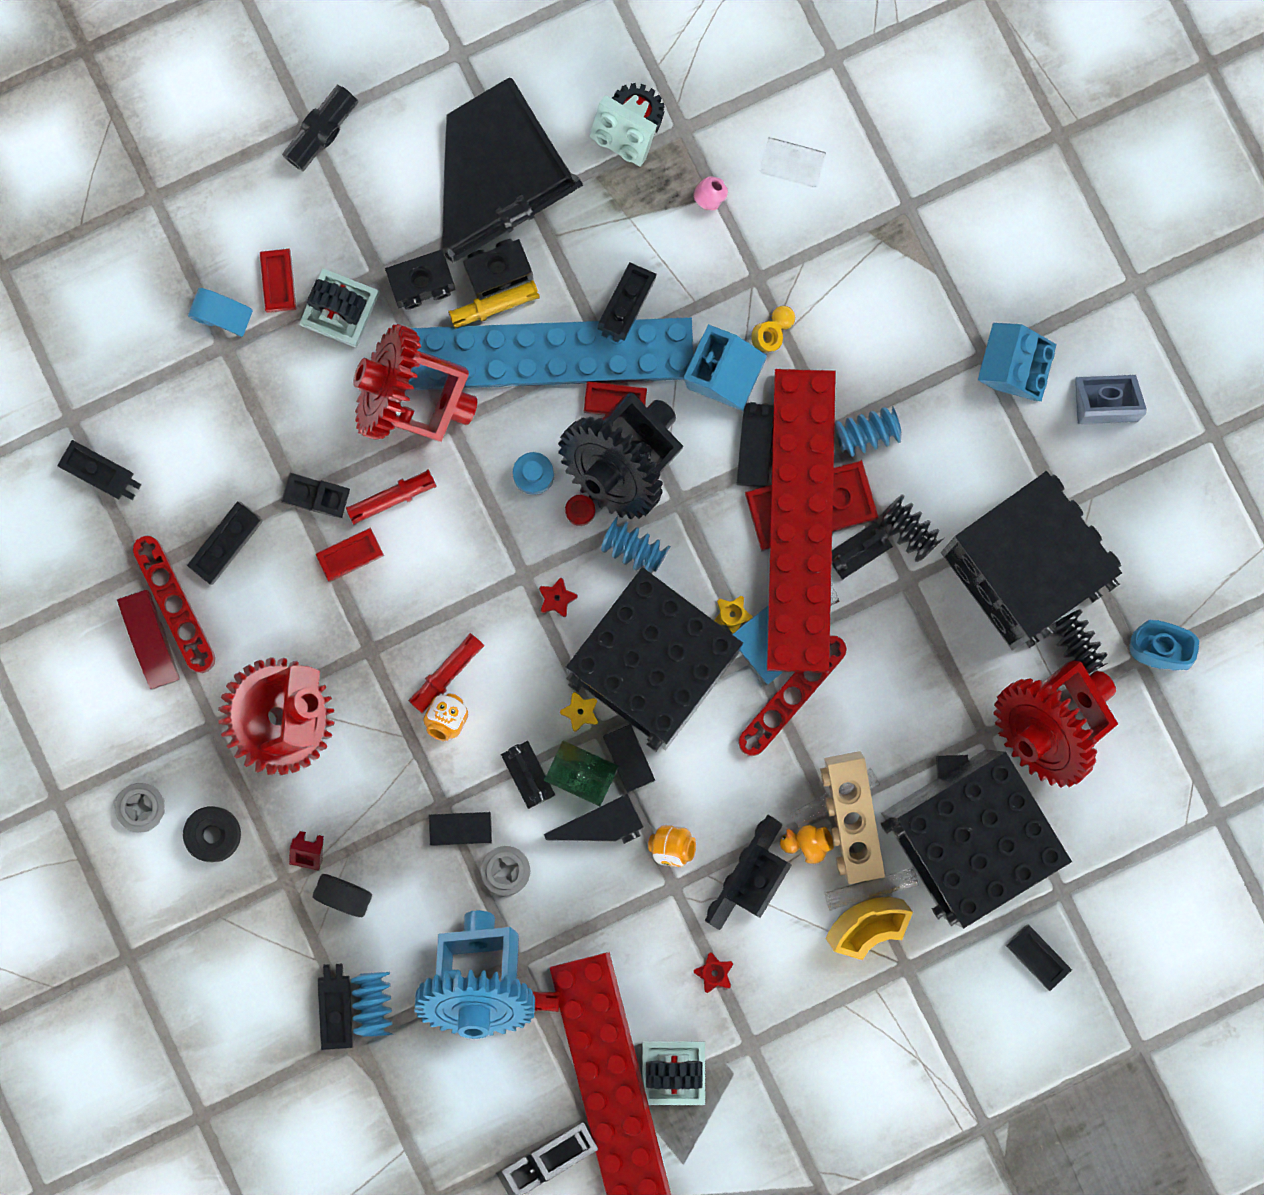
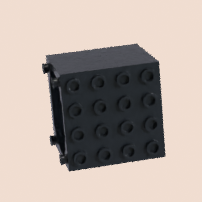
[940,471,1122,651]
[565,567,743,752]
[880,749,1072,929]

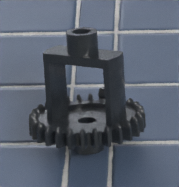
[558,393,683,519]

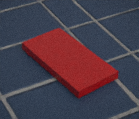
[745,460,879,552]

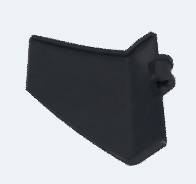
[442,78,583,263]

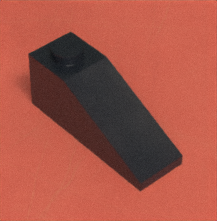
[544,794,644,844]

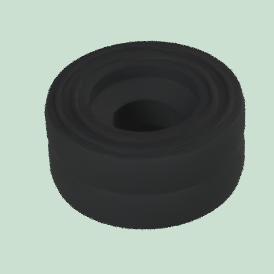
[183,806,241,862]
[312,874,372,918]

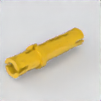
[448,280,540,329]

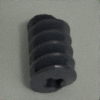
[879,494,944,562]
[1051,609,1108,674]

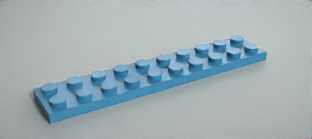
[407,317,693,390]

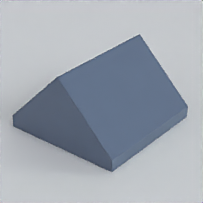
[1075,375,1147,424]

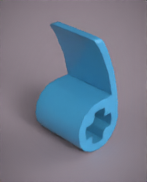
[188,288,253,337]

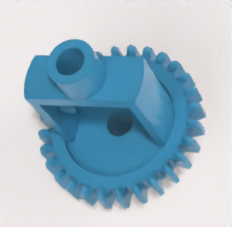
[414,910,535,1039]

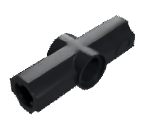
[282,84,358,172]

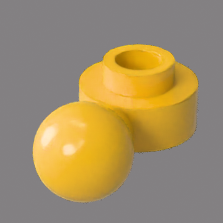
[751,305,796,353]

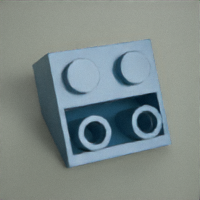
[978,323,1057,402]
[683,324,767,411]

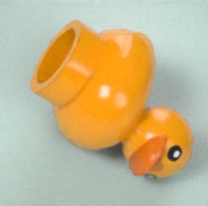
[780,825,834,864]

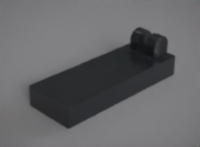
[597,262,657,343]
[736,402,774,487]
[187,501,263,585]

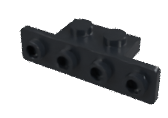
[705,814,792,930]

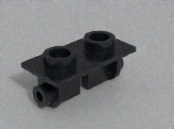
[832,522,893,580]
[501,741,555,809]

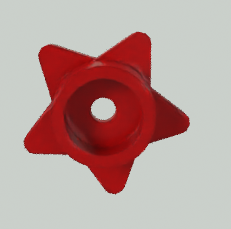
[539,578,578,617]
[694,952,733,993]

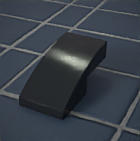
[281,472,350,518]

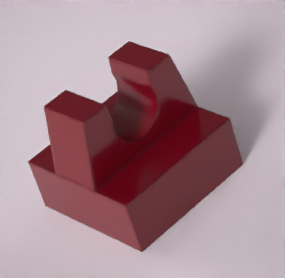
[289,831,324,871]

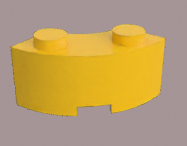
[825,897,913,960]

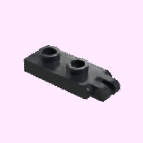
[57,440,142,501]
[318,963,353,1050]

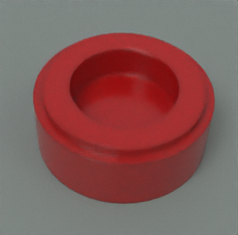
[565,494,596,526]

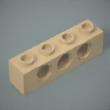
[820,751,885,884]

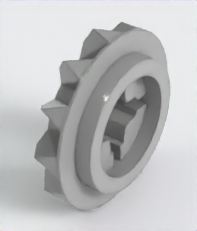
[115,783,165,832]
[481,846,531,896]

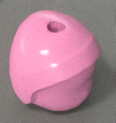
[694,176,728,210]

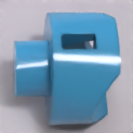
[513,452,554,495]

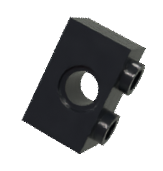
[463,239,534,300]
[385,249,456,310]

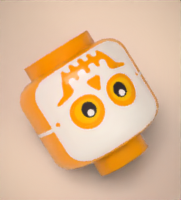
[423,693,469,741]
[648,825,696,868]

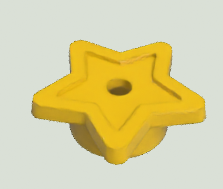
[714,596,753,634]
[560,692,598,732]

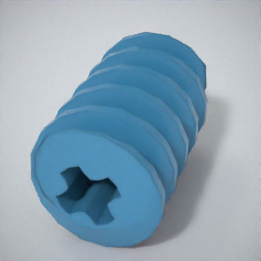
[835,406,902,457]
[601,516,671,574]
[351,972,393,1037]

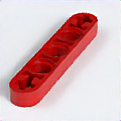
[133,536,215,673]
[738,636,847,756]

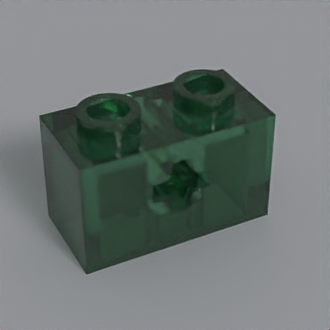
[544,740,619,807]

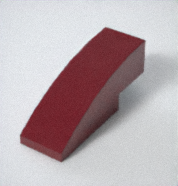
[117,590,180,690]

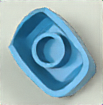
[1129,620,1199,671]

